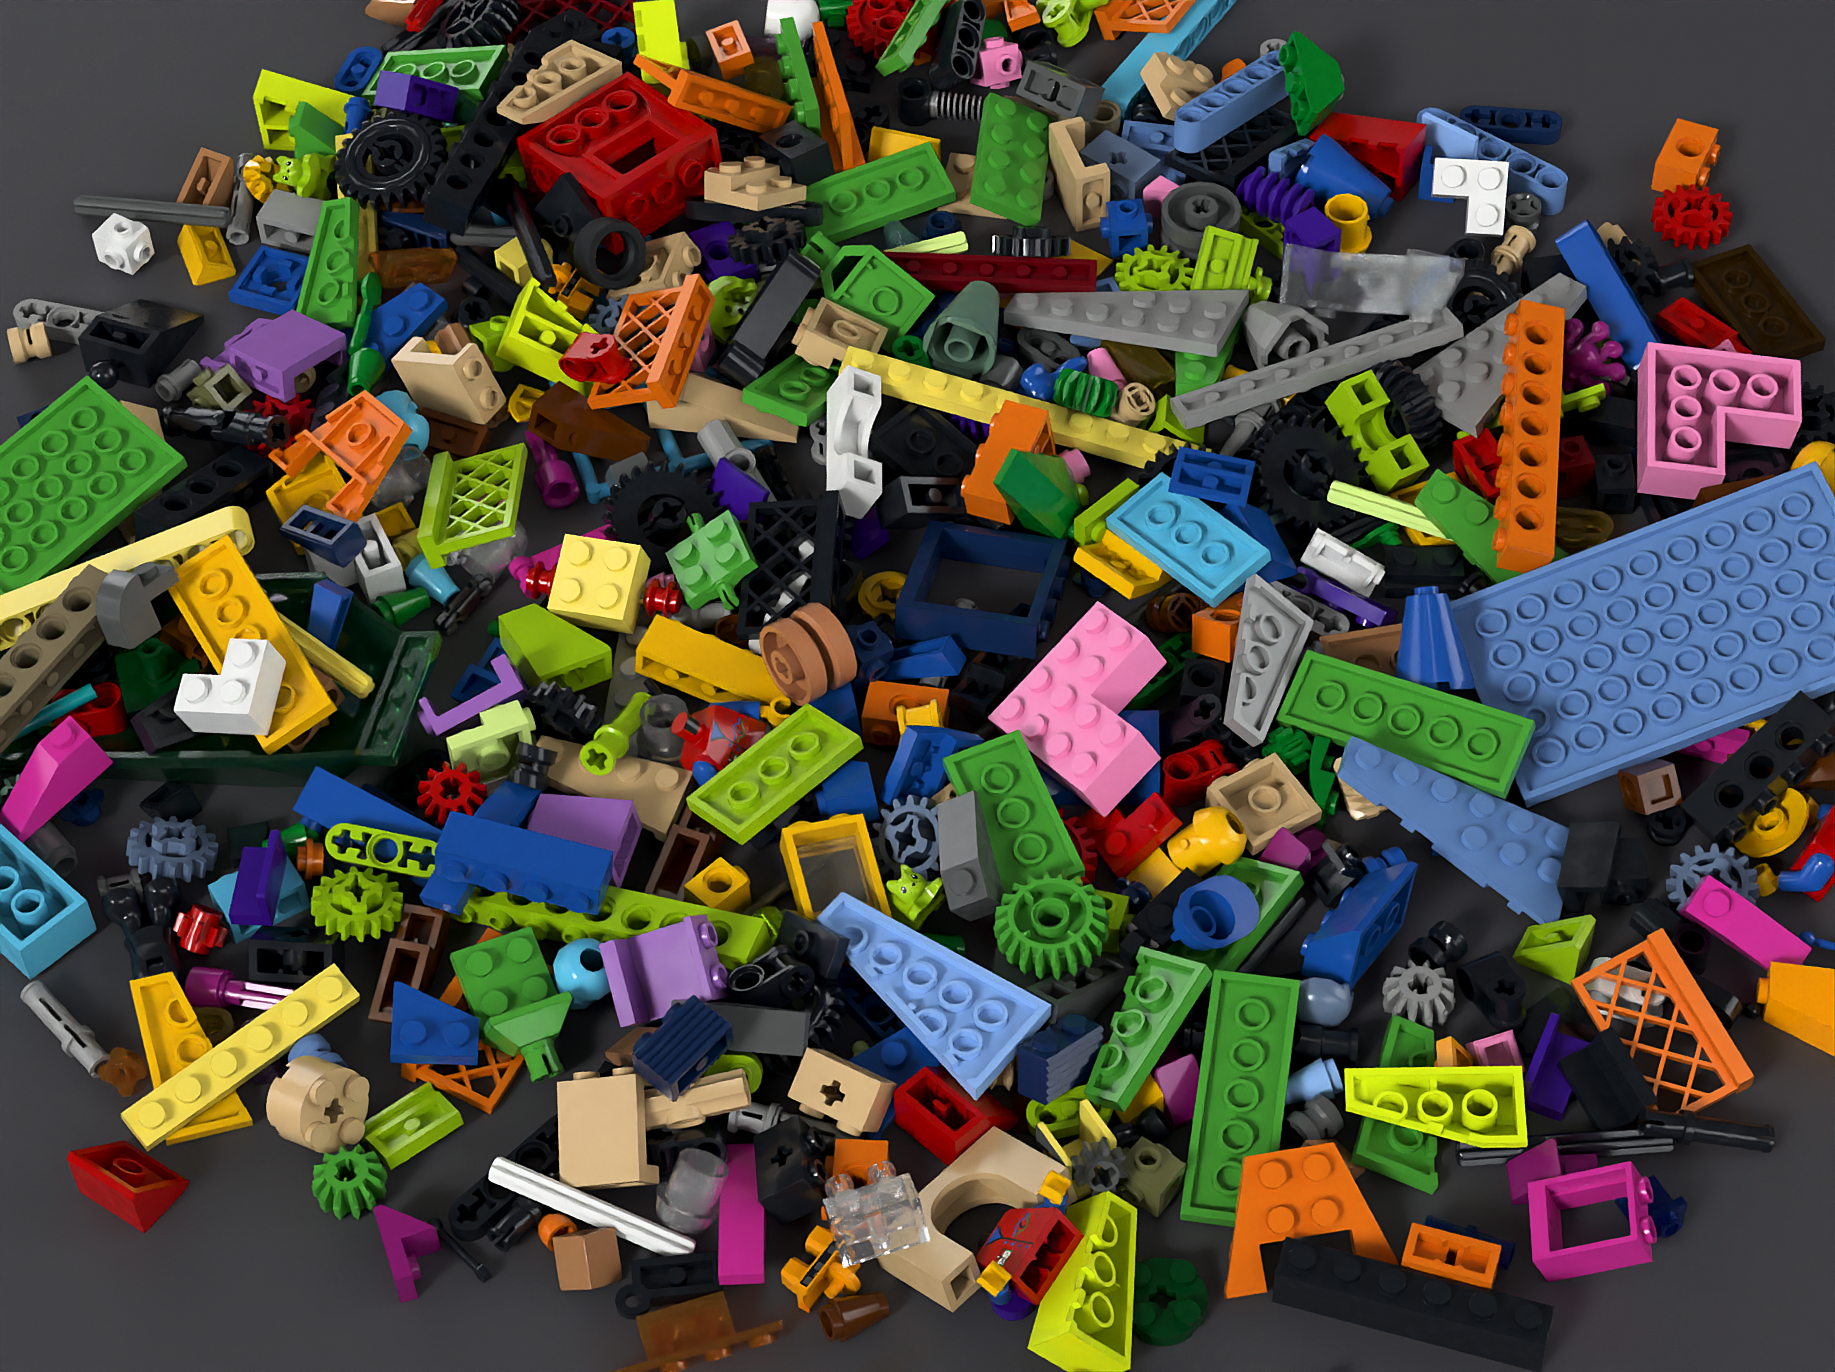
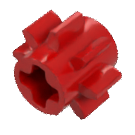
[173,904,229,955]

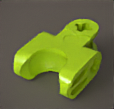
[1036,0,1109,48]

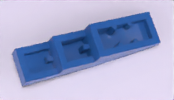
[419,780,542,915]

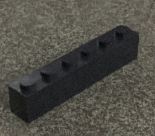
[1272,1237,1555,1372]

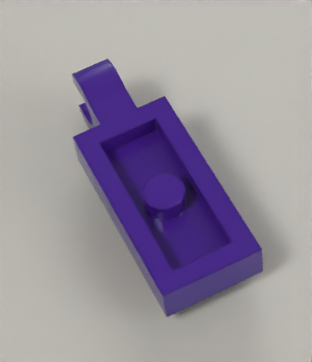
[1289,567,1398,628]

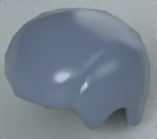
[1296,977,1354,1029]

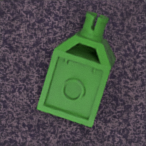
[801,230,935,354]
[449,926,572,1084]

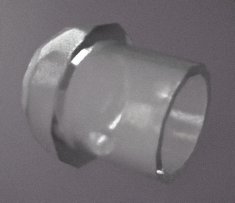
[370,446,432,510]
[457,515,528,584]
[636,694,688,767]
[656,1148,729,1234]

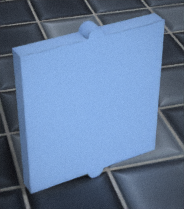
[1421,112,1479,164]

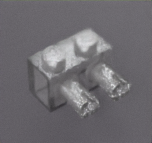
[822,1161,930,1268]

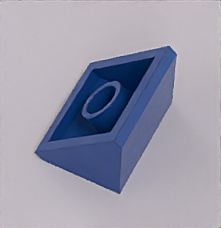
[1218,503,1297,594]

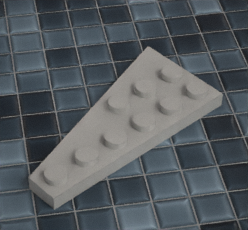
[1412,273,1587,438]
[1004,289,1249,357]

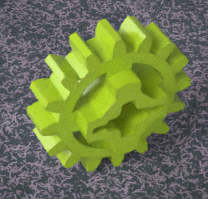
[1115,244,1194,291]
[311,866,403,942]

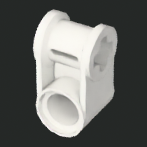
[1580,957,1666,1028]

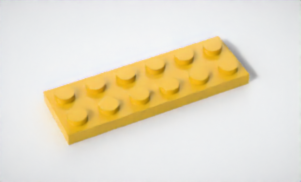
[167,534,338,756]

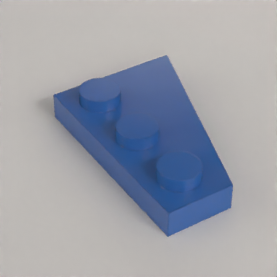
[340,282,449,374]

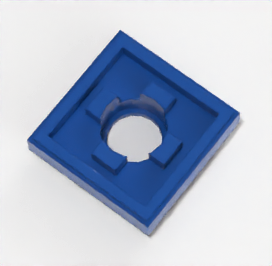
[228,245,309,315]

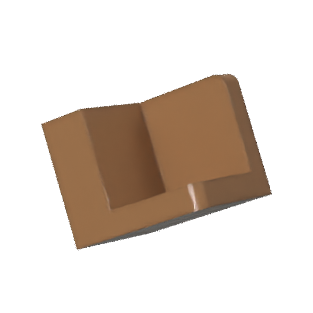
[552,1227,622,1291]

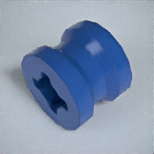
[601,27,637,70]

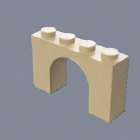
[869,1126,1077,1312]

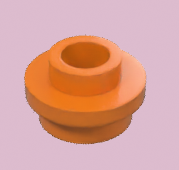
[296,838,324,880]

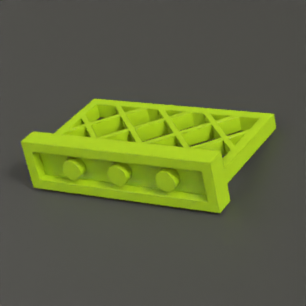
[417,442,528,570]

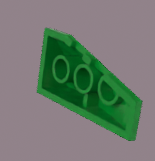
[993,448,1084,552]

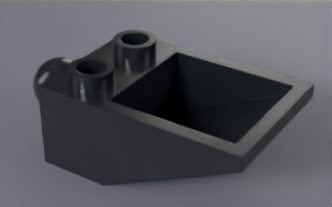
[78,299,205,390]

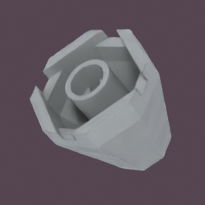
[1241,301,1329,369]

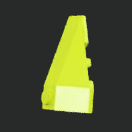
[1344,1066,1528,1148]

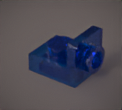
[1615,1175,1688,1238]

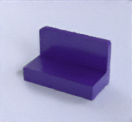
[228,830,287,926]
[1523,1012,1590,1121]

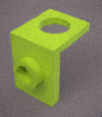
[1137,394,1205,446]

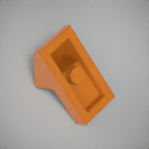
[705,20,755,80]

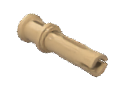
[1463,225,1536,317]

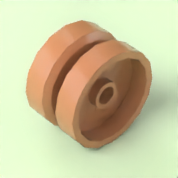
[759,603,857,706]

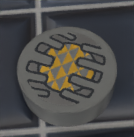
[686,34,713,71]

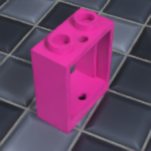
[1528,1161,1657,1282]

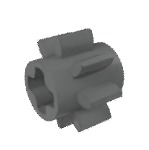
[1071,1137,1128,1196]

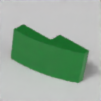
[1308,735,1341,830]

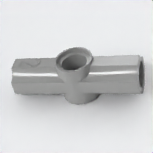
[697,419,777,525]

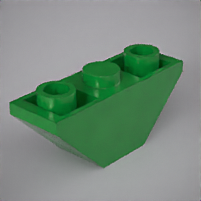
[1279,31,1345,136]

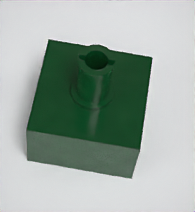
[114,637,203,744]

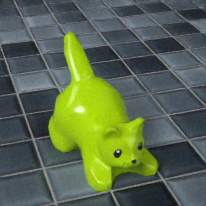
[273,153,336,201]
[882,864,946,933]

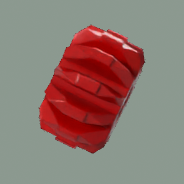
[417,761,488,831]

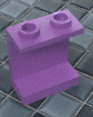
[599,915,729,1027]

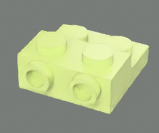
[446,700,537,783]

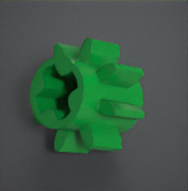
[815,0,852,29]
[1262,726,1312,776]

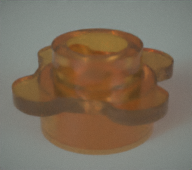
[98,1047,148,1096]

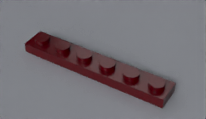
[880,251,1097,293]

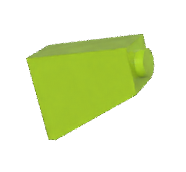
[498,603,613,692]

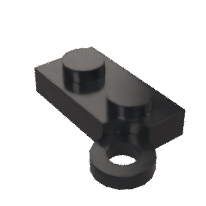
[615,1251,725,1320]

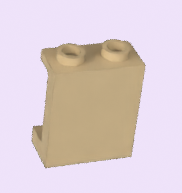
[1049,117,1110,232]
[391,337,506,424]
[557,1067,659,1191]

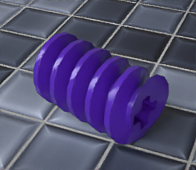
[1235,166,1315,228]

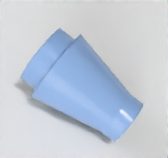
[1285,1058,1344,1106]

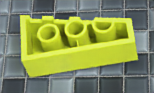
[1027,1191,1137,1372]

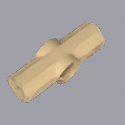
[644,1068,752,1132]

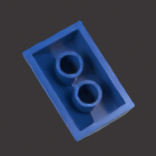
[1300,861,1418,991]

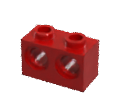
[1453,428,1502,506]

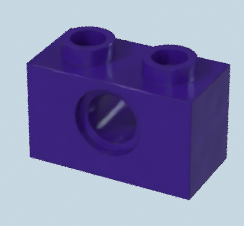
[689,221,759,285]

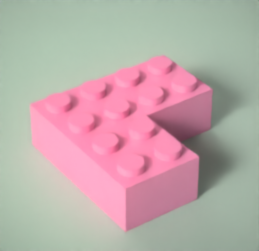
[1637,342,1802,500]
[988,601,1167,818]

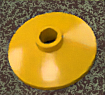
[1734,788,1809,858]

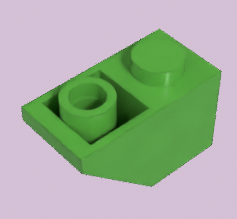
[289,101,344,179]

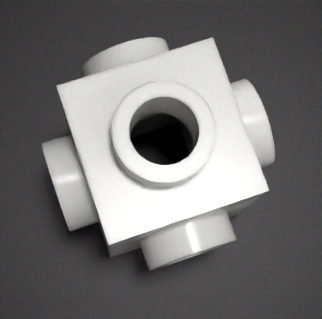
[92,213,155,275]

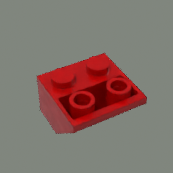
[893,1066,1018,1166]

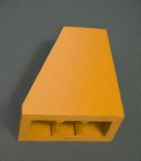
[1756,961,1835,1057]

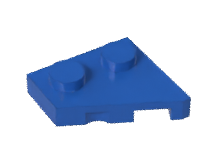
[390,982,479,1065]

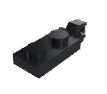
[1118,867,1204,967]

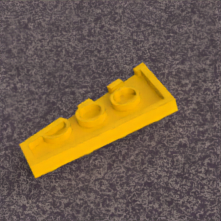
[129,971,253,1146]

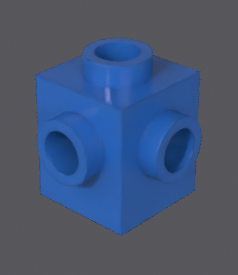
[1100,198,1153,258]

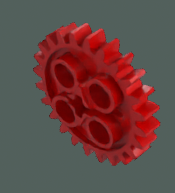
[846,0,955,59]

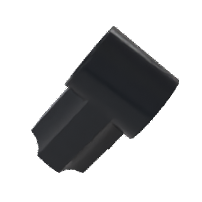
[1629,897,1712,975]

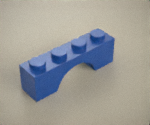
[810,682,880,822]

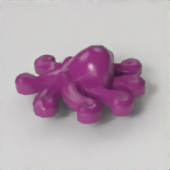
[1562,318,1627,396]

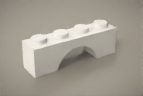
[826,365,882,519]

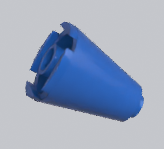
[1293,134,1394,221]
[1395,586,1474,692]

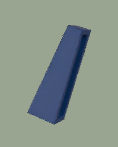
[307,579,354,675]
[878,635,967,681]

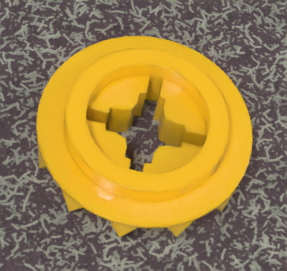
[243,155,294,204]
[858,571,907,621]

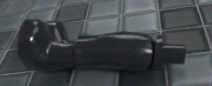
[102,877,185,994]

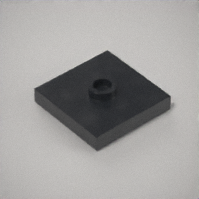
[531,172,605,273]

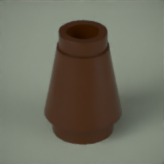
[819,1291,890,1342]

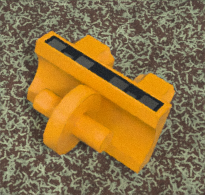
[548,256,605,321]
[781,1225,861,1313]

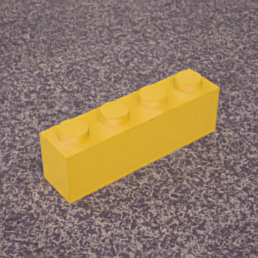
[634,614,795,729]

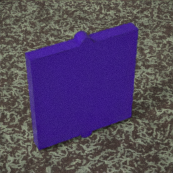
[706,457,770,523]

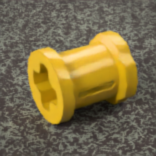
[896,699,944,735]

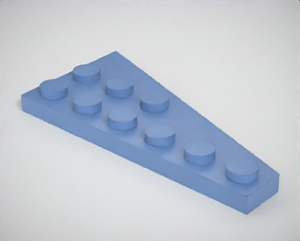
[1337,736,1570,924]

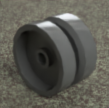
[1160,182,1241,270]

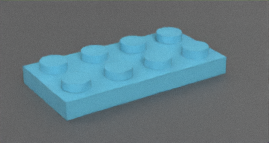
[1105,472,1271,609]

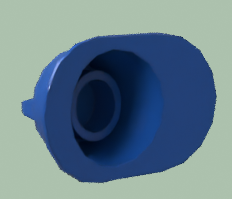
[1170,875,1259,951]

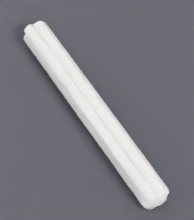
[488,1157,696,1256]

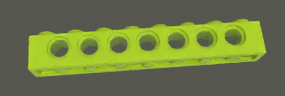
[448,886,772,977]

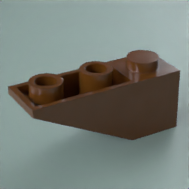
[527,381,651,462]

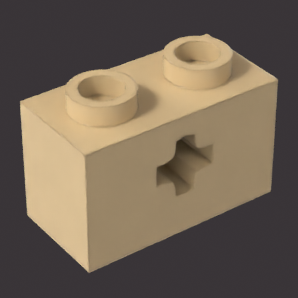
[787,1048,898,1137]

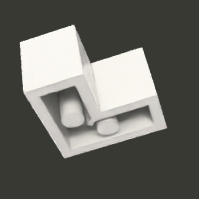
[1431,158,1509,238]
[304,513,407,605]
[173,638,286,735]

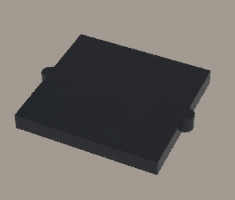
[1503,988,1599,1059]

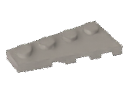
[1223,574,1314,747]

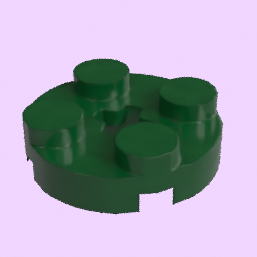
[1132,1257,1208,1346]

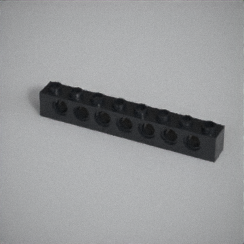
[421,30,564,237]

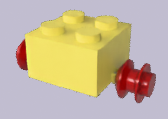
[526,534,683,634]

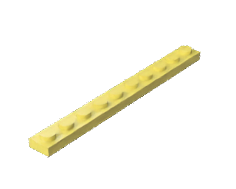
[838,346,1212,469]

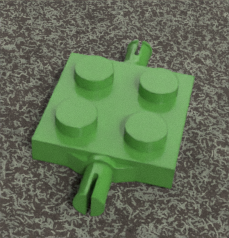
[666,509,758,611]

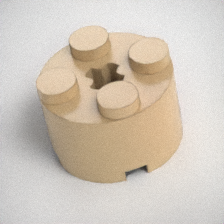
[266,1055,370,1153]

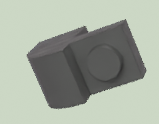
[96,562,180,649]

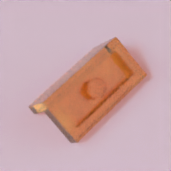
[368,247,458,289]

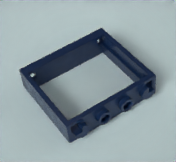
[895,520,1072,659]

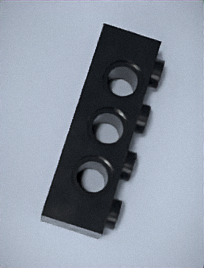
[134,445,273,542]
[1680,690,1835,851]

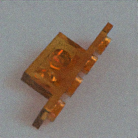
[612,1291,784,1372]

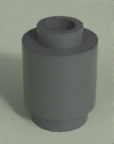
[978,355,1024,393]
[23,821,78,879]

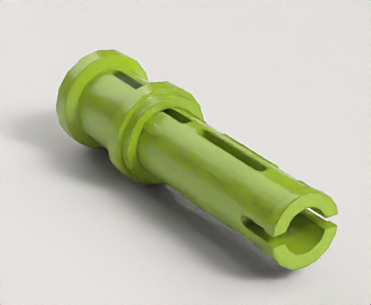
[580,692,655,776]

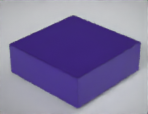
[850,506,890,560]

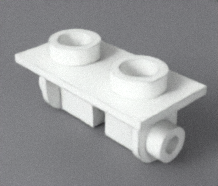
[1300,528,1385,597]

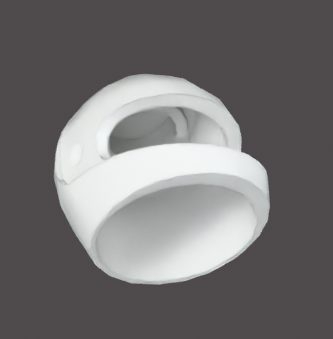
[764,0,820,43]

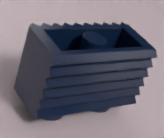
[632,995,733,1102]
[1018,1013,1104,1105]

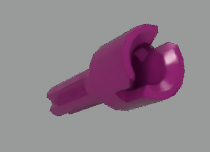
[525,430,580,508]
[185,966,296,1012]

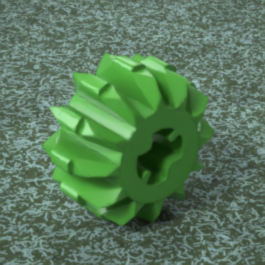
[311,1144,388,1220]

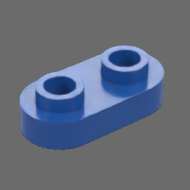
[334,46,383,97]

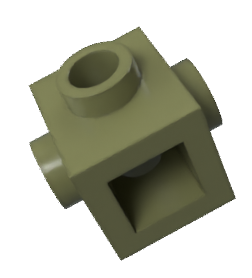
[186,363,253,411]
[1115,1136,1186,1218]

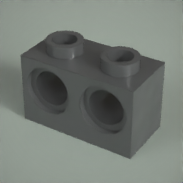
[1016,60,1105,122]

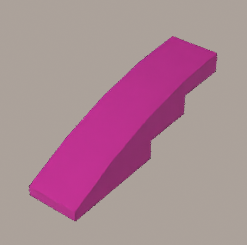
[718,1143,767,1285]

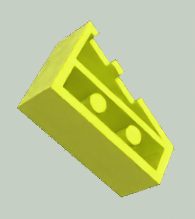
[633,0,690,97]
[253,69,371,151]
[496,276,599,398]

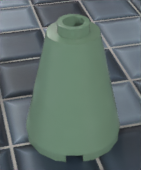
[923,281,1000,379]

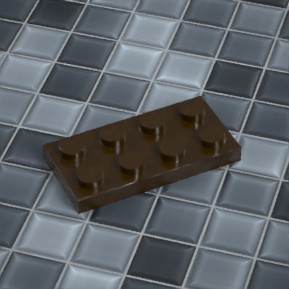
[1691,244,1826,360]

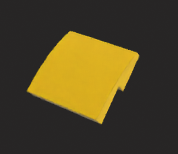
[1073,529,1173,600]

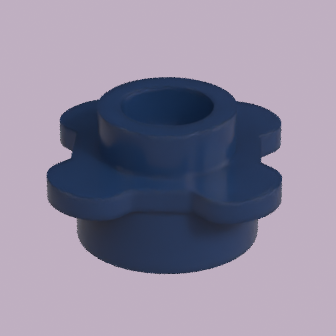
[921,211,962,240]
[1073,567,1110,598]
[60,788,105,826]
[1116,877,1152,916]

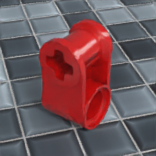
[558,332,633,385]
[52,682,130,738]
[1160,739,1240,807]

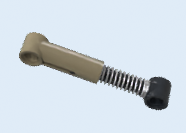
[897,77,1121,144]

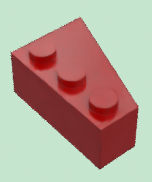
[1309,112,1427,202]

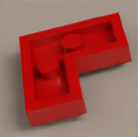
[1078,792,1183,878]

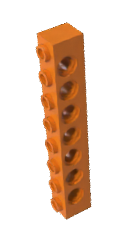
[1492,299,1565,573]

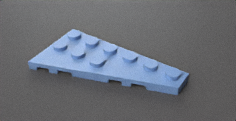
[817,891,1051,1101]

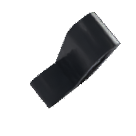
[710,248,821,389]

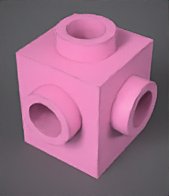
[969,36,1023,89]

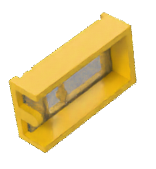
[779,813,892,968]

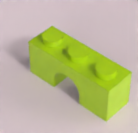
[1324,369,1430,496]

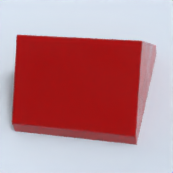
[67,1140,189,1234]

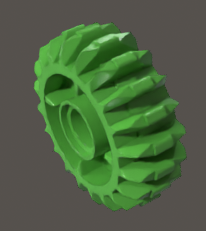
[994,870,1109,981]

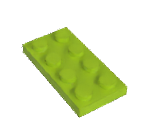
[686,703,864,845]

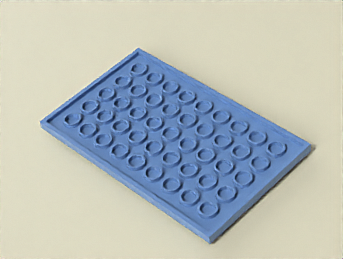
[1450,461,1835,808]

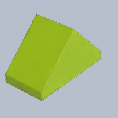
[1512,914,1596,985]

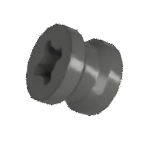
[1504,192,1541,237]

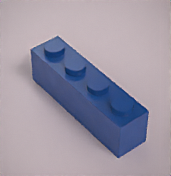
[292,766,442,888]
[435,811,613,915]

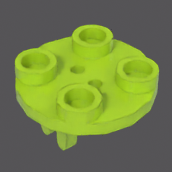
[707,276,758,344]

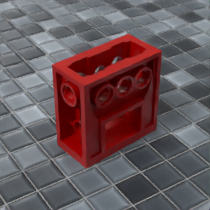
[516,71,722,255]

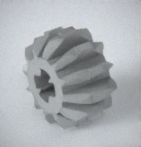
[1382,959,1455,1029]

